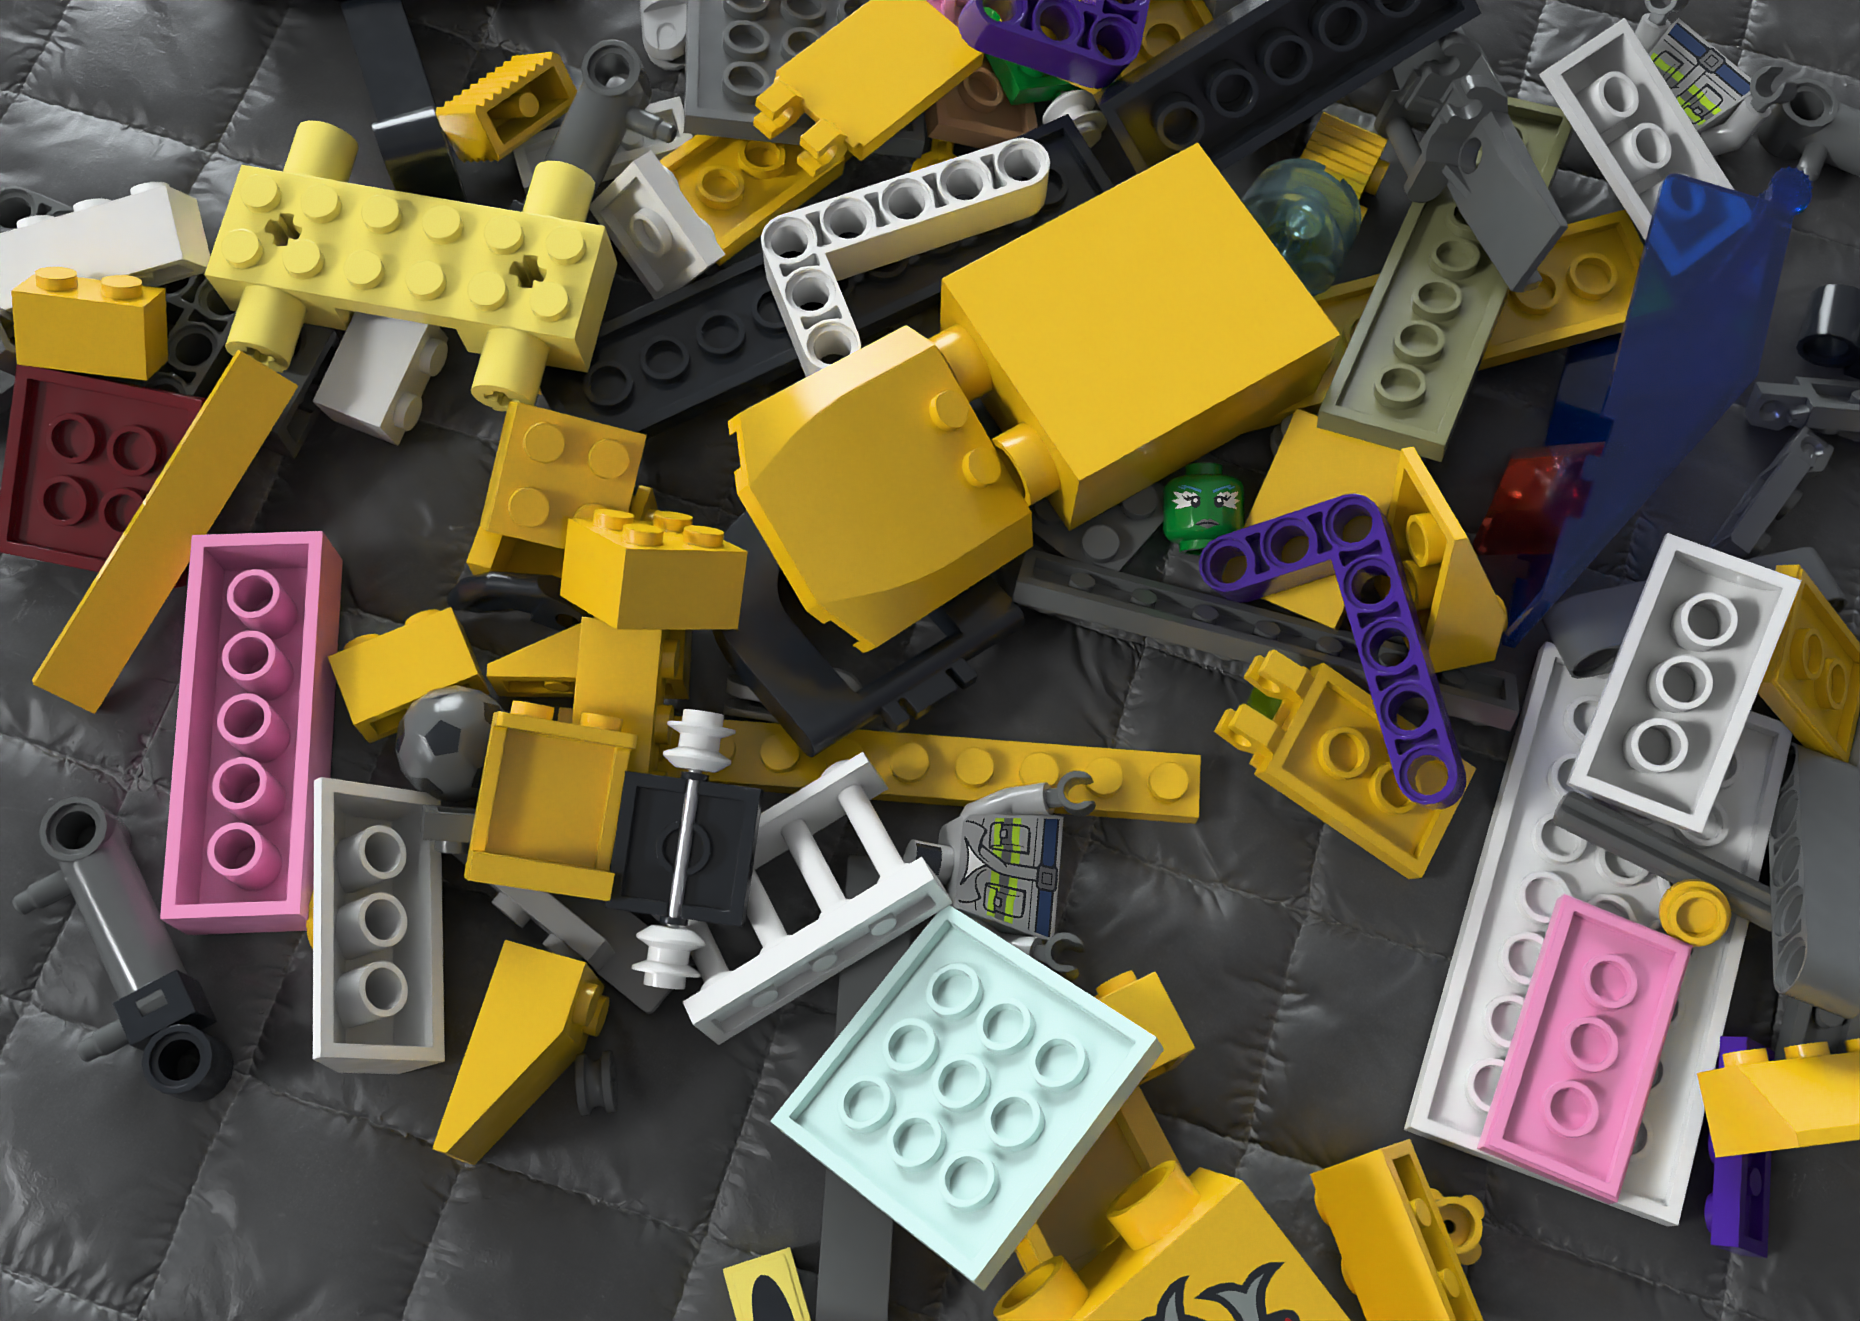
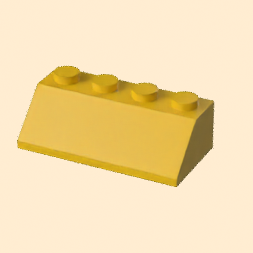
[1697,1038,1860,1158]

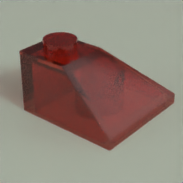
[1471,441,1624,555]

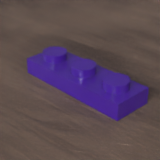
[1705,1036,1775,1258]

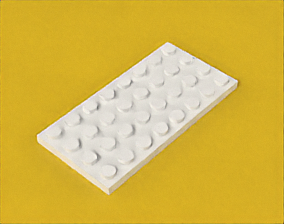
[1404,641,1793,1227]

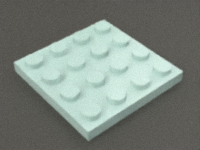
[771,905,1164,1291]

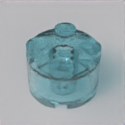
[1241,158,1361,297]

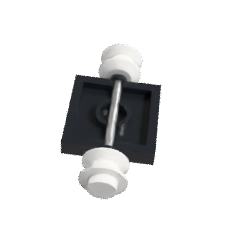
[605,709,764,989]

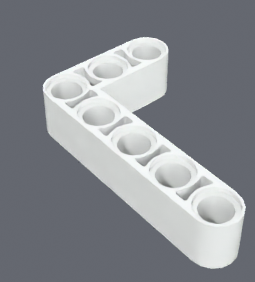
[761,138,1050,378]

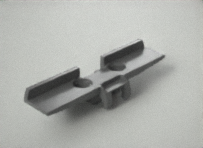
[1374,26,1568,293]

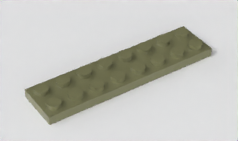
[1317,96,1574,462]

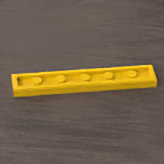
[32,350,298,714]

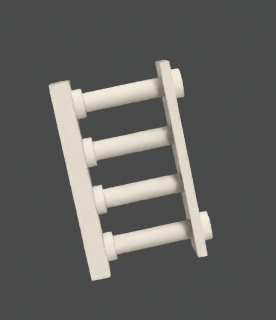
[651,752,952,1045]

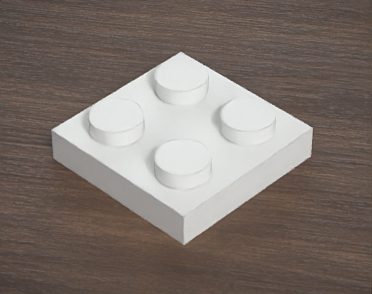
[589,150,726,300]

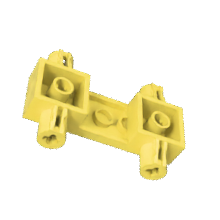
[204,120,617,412]

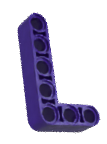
[958,0,1150,89]
[1199,493,1467,810]

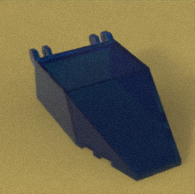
[1502,166,1813,648]

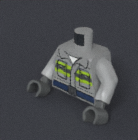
[1635,0,1798,156]
[903,771,1096,982]

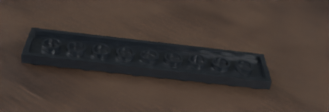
[539,114,1114,439]

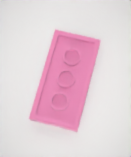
[1477,894,1693,1204]

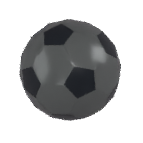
[395,685,505,803]

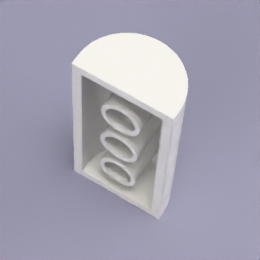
[1567,533,1802,834]

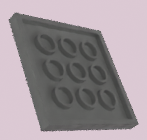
[683,0,925,158]

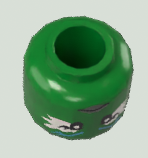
[1163,463,1245,556]

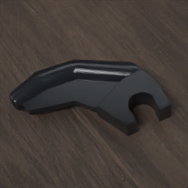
[447,571,594,632]

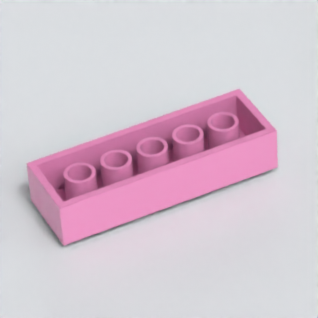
[160,531,343,935]

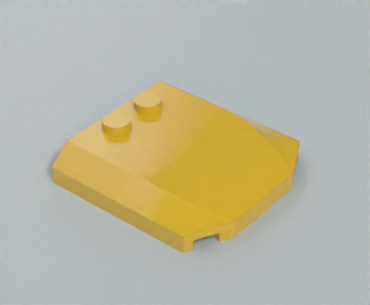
[728,325,1033,653]

